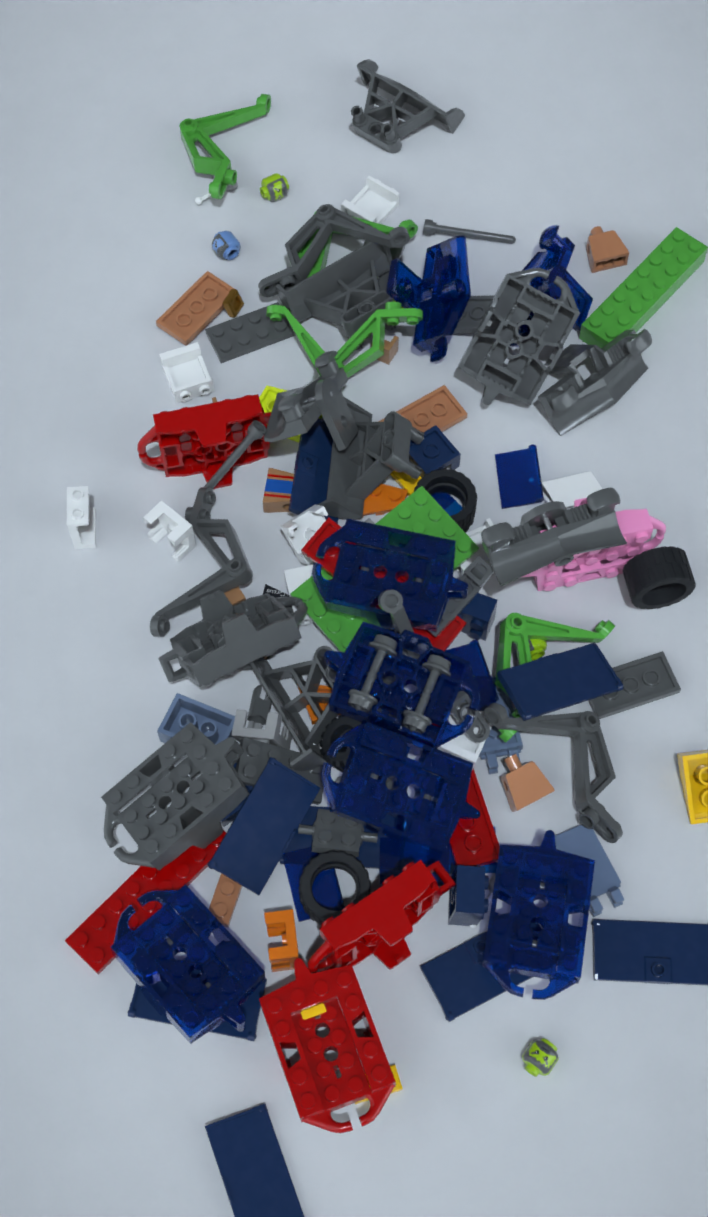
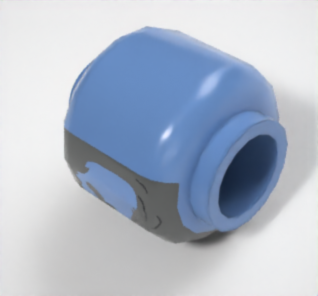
[212,231,240,260]

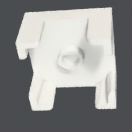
[143,501,196,562]
[280,505,328,565]

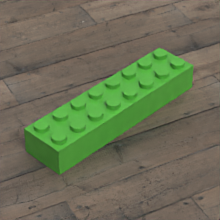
[579,227,708,348]

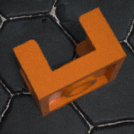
[264,909,299,972]

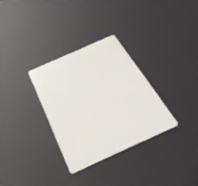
[542,471,602,507]

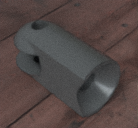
[247,684,272,725]

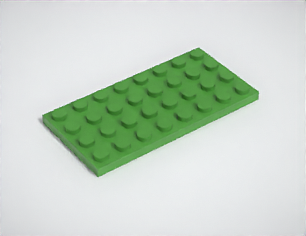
[290,486,479,660]

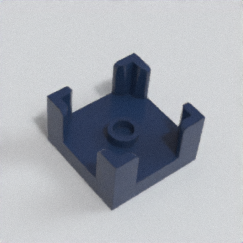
[409,425,461,478]

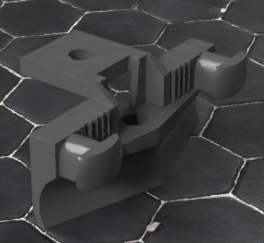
[538,329,652,435]

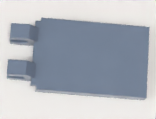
[467,688,523,774]
[547,824,624,917]

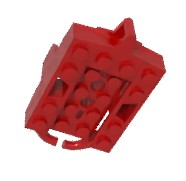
[137,394,271,489]
[308,860,456,974]
[259,958,396,1133]

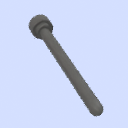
[423,219,516,244]
[204,420,267,490]

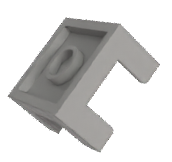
[231,709,292,750]

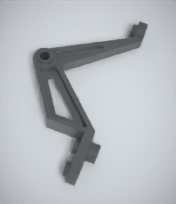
[258,204,410,297]
[150,487,253,637]
[378,589,490,742]
[484,703,623,843]

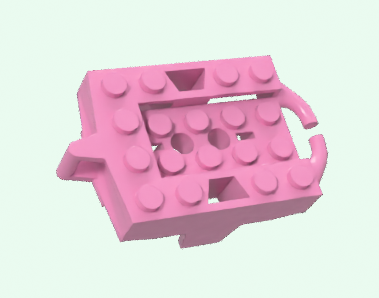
[522,498,666,591]

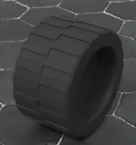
[414,468,477,533]
[622,546,696,609]
[299,850,371,925]

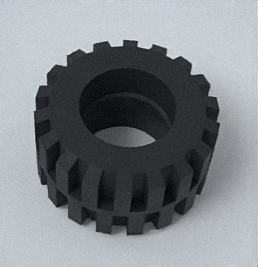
[320,713,381,776]

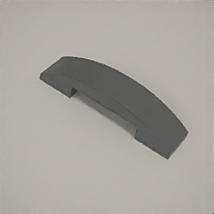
[419,555,494,637]

